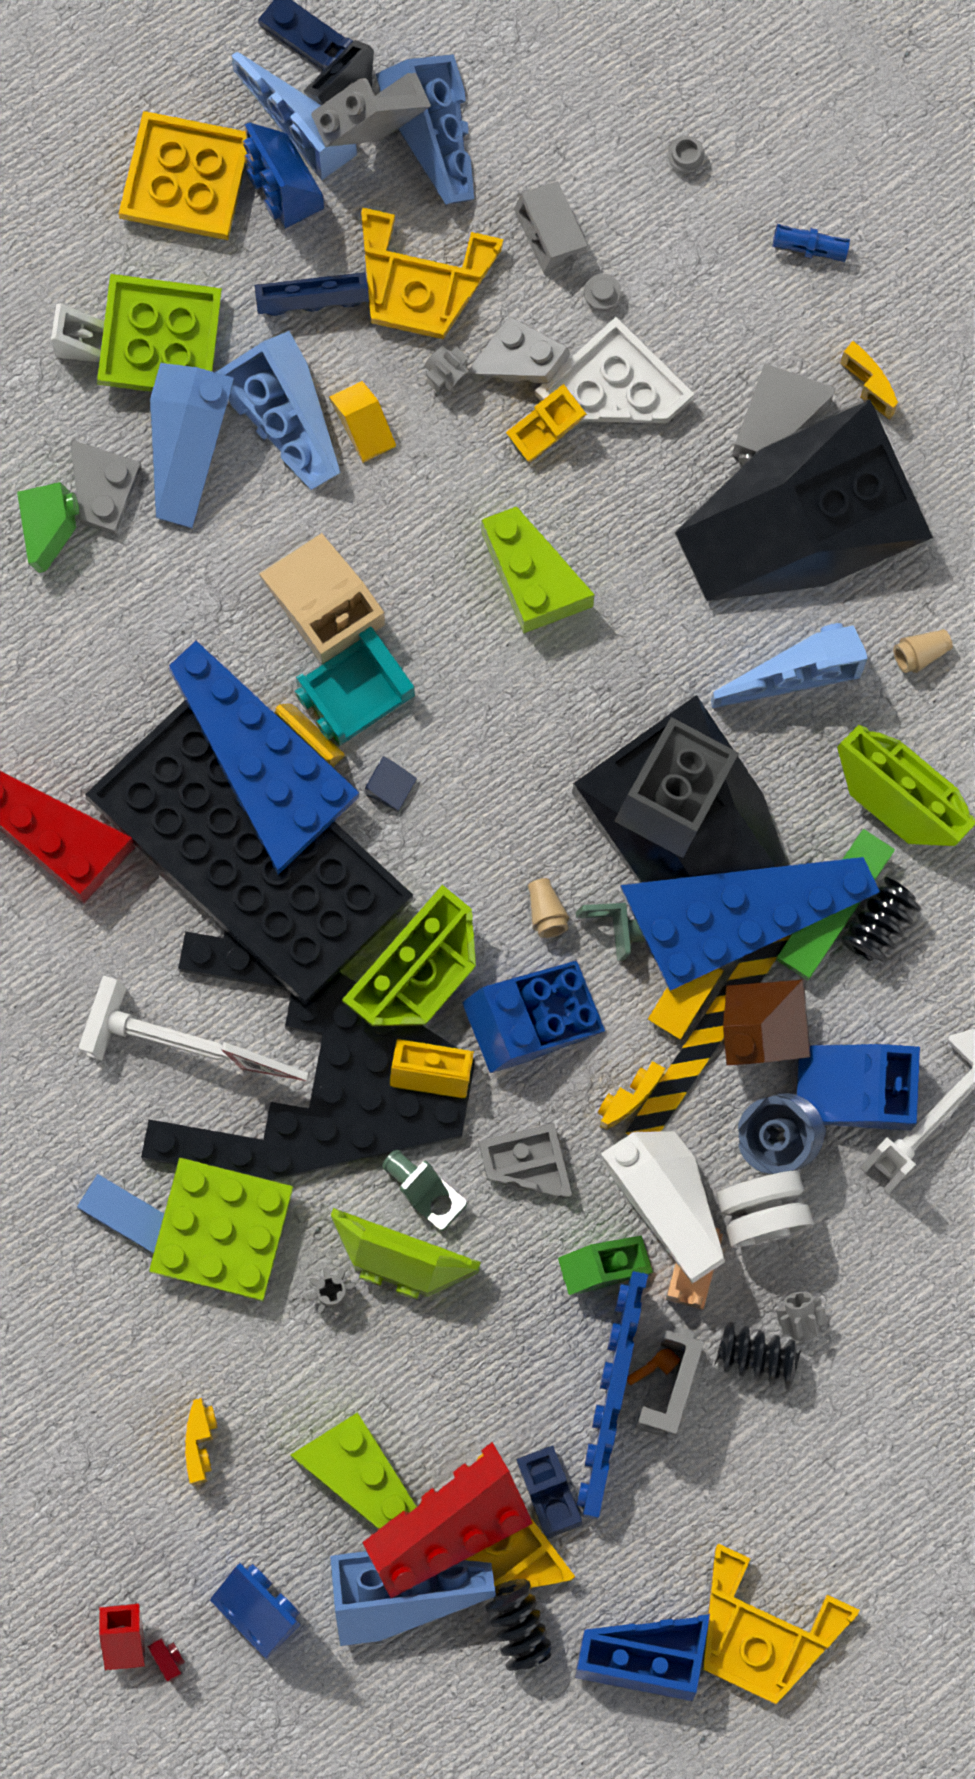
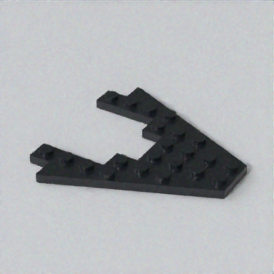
[141,930,475,1181]

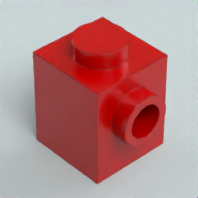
[99,1604,145,1671]

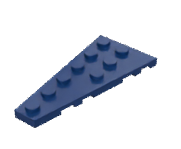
[169,640,359,875]
[620,857,880,991]
[576,1271,648,1520]

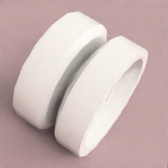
[716,1171,814,1248]

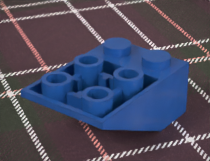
[242,122,324,229]
[462,960,605,1073]
[797,1044,920,1131]
[210,1563,301,1659]

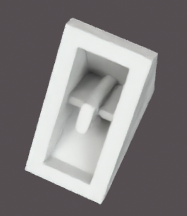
[51,303,104,363]

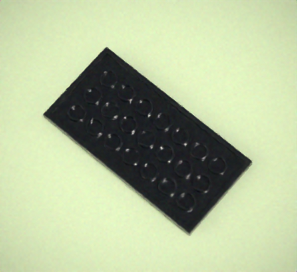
[85,700,413,1005]

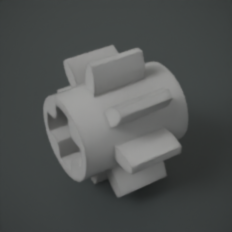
[424,346,471,393]
[307,1267,356,1317]
[776,1292,827,1341]

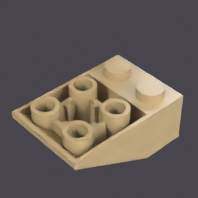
[259,533,385,665]

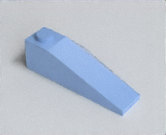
[231,51,357,180]
[215,331,341,490]
[711,623,868,708]

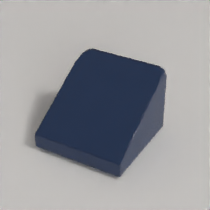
[365,756,417,812]

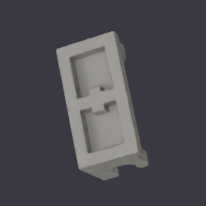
[514,181,588,274]

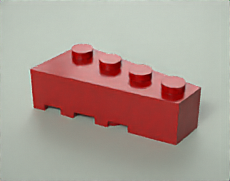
[0,771,136,903]
[362,1442,533,1598]

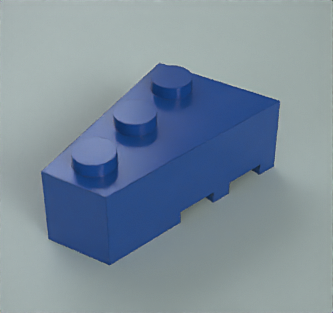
[575,1614,710,1701]

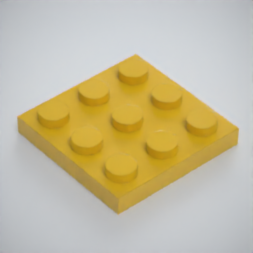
[118,111,247,240]

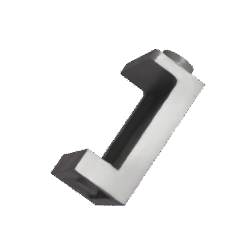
[311,73,431,147]
[635,1327,704,1440]

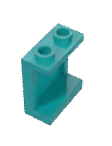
[294,626,415,746]

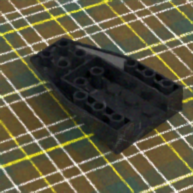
[674,399,933,601]
[572,695,788,883]

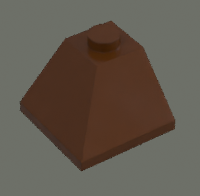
[723,979,811,1066]

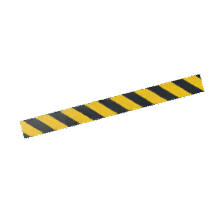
[626,933,793,1135]

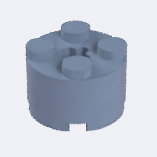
[737,1093,826,1174]

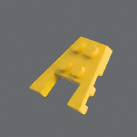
[361,207,504,340]
[702,1543,860,1704]

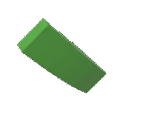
[776,829,895,981]

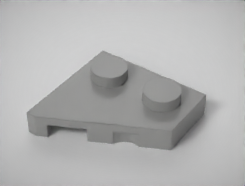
[468,316,571,383]
[71,440,142,535]
[478,1123,572,1199]

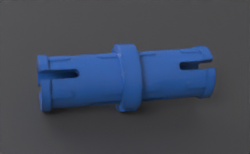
[772,223,850,263]

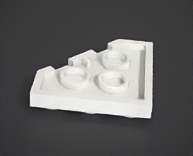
[535,317,694,423]

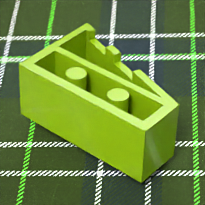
[481,506,595,634]
[290,1412,417,1530]

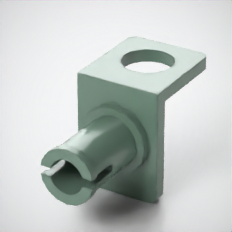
[575,903,645,961]
[382,1150,467,1231]

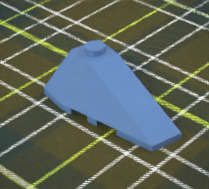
[376,54,474,205]
[150,363,234,529]
[330,1551,496,1646]

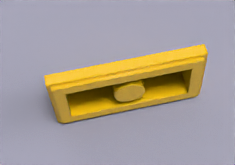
[275,703,345,767]
[390,1039,474,1098]

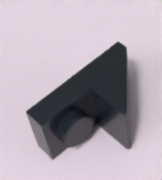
[303,40,374,105]

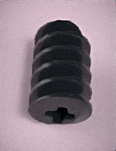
[841,877,922,962]
[714,1322,801,1390]
[485,1579,552,1671]

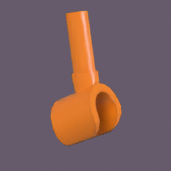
[627,1349,680,1386]

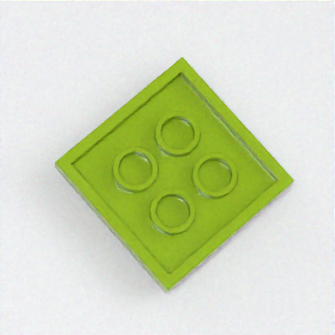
[97,274,222,392]
[149,1158,294,1302]

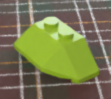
[837,725,975,846]
[342,884,476,1026]
[331,1208,481,1300]

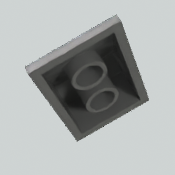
[615,717,739,858]

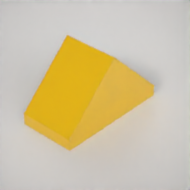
[329,381,396,463]

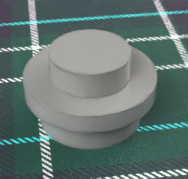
[667,136,705,173]
[584,273,621,311]

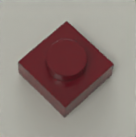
[147,1638,186,1682]

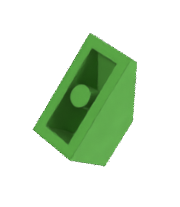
[17,482,79,573]
[558,1235,653,1295]

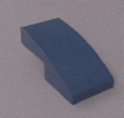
[516,1445,583,1539]

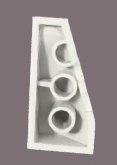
[601,1131,725,1284]

